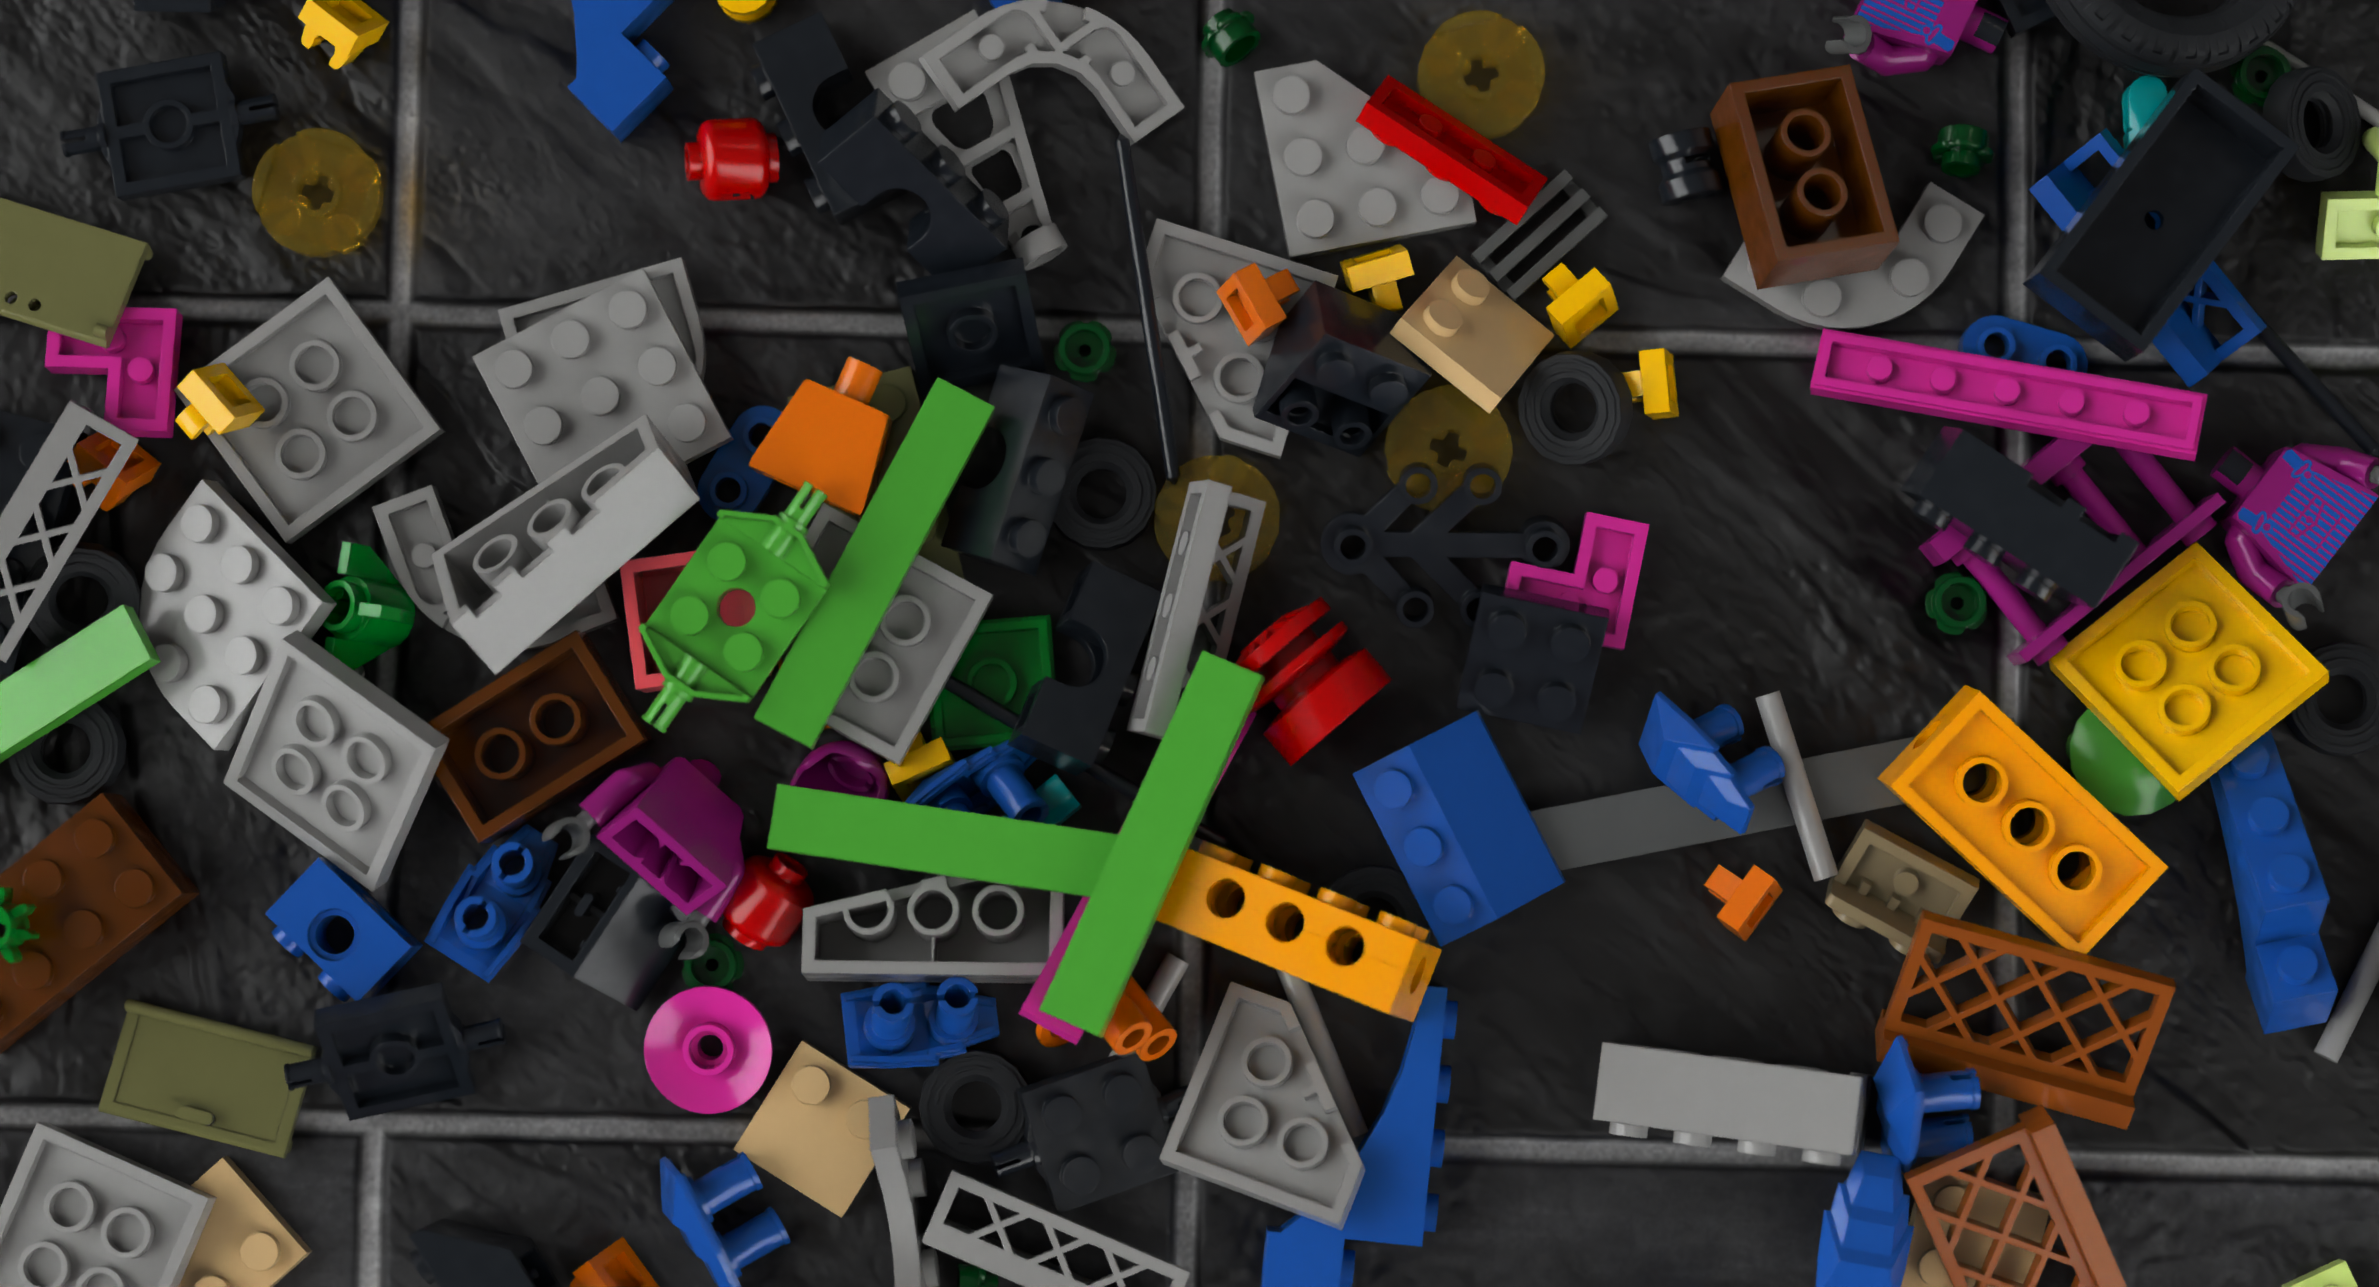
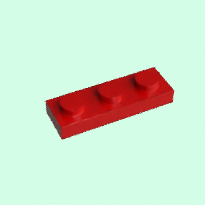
[1356,75,1548,226]

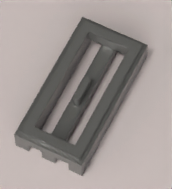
[1470,169,1608,302]

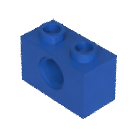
[265,857,423,1002]

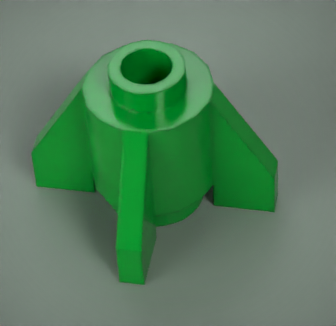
[322,541,415,670]

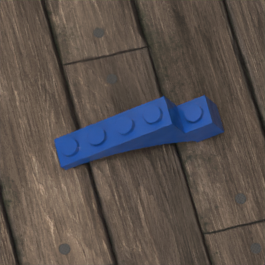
[567,0,675,142]
[2209,729,2338,1035]
[1260,985,1458,1287]

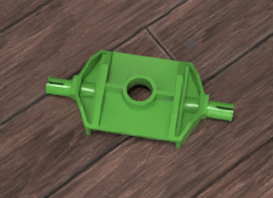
[638,481,831,733]

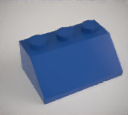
[1352,710,1566,947]

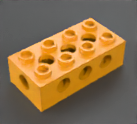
[1877,685,2168,954]
[1156,840,1442,1022]

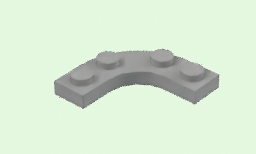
[918,0,1185,146]
[1720,182,1984,331]
[372,485,621,650]
[868,1094,940,1287]

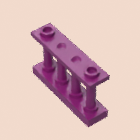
[1918,437,2226,666]

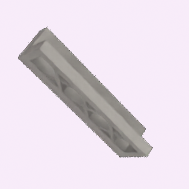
[0,399,139,663]
[1126,479,1266,740]
[921,1169,1190,1287]

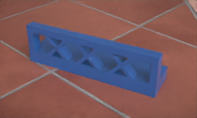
[2029,128,2267,388]

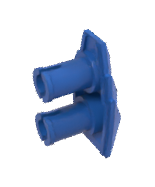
[1638,691,1786,834]
[904,739,1049,823]
[424,824,559,983]
[840,976,1000,1069]
[1873,1035,1981,1183]
[1815,1150,1914,1287]
[660,1152,791,1287]

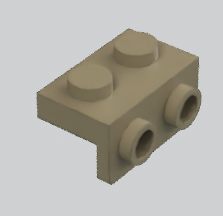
[1825,819,1980,964]

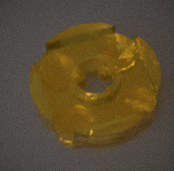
[1417,10,1545,140]
[252,128,384,258]
[1384,385,1513,511]
[1154,455,1280,583]

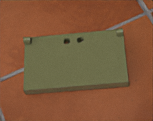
[0,197,153,349]
[99,999,318,1159]

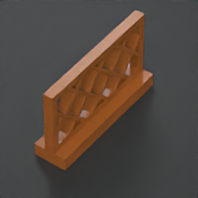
[1875,910,2176,1130]
[1903,1104,2127,1287]

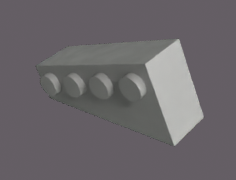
[431,414,700,675]
[801,875,1065,984]
[1593,1041,1873,1166]

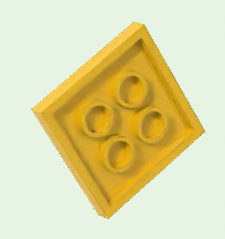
[2048,541,2329,801]

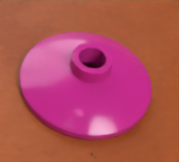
[644,986,773,1114]

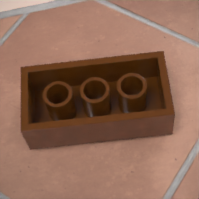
[0,793,200,1054]

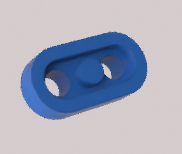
[1958,315,2088,373]
[697,405,782,521]

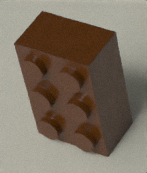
[1710,64,1900,290]
[428,630,654,844]

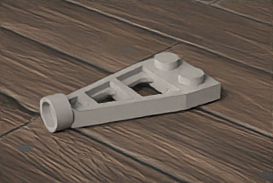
[865,9,1068,271]

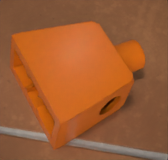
[748,357,893,519]

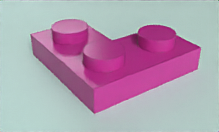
[45,307,183,438]
[1505,512,1650,651]

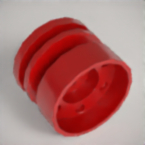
[1235,596,1392,766]

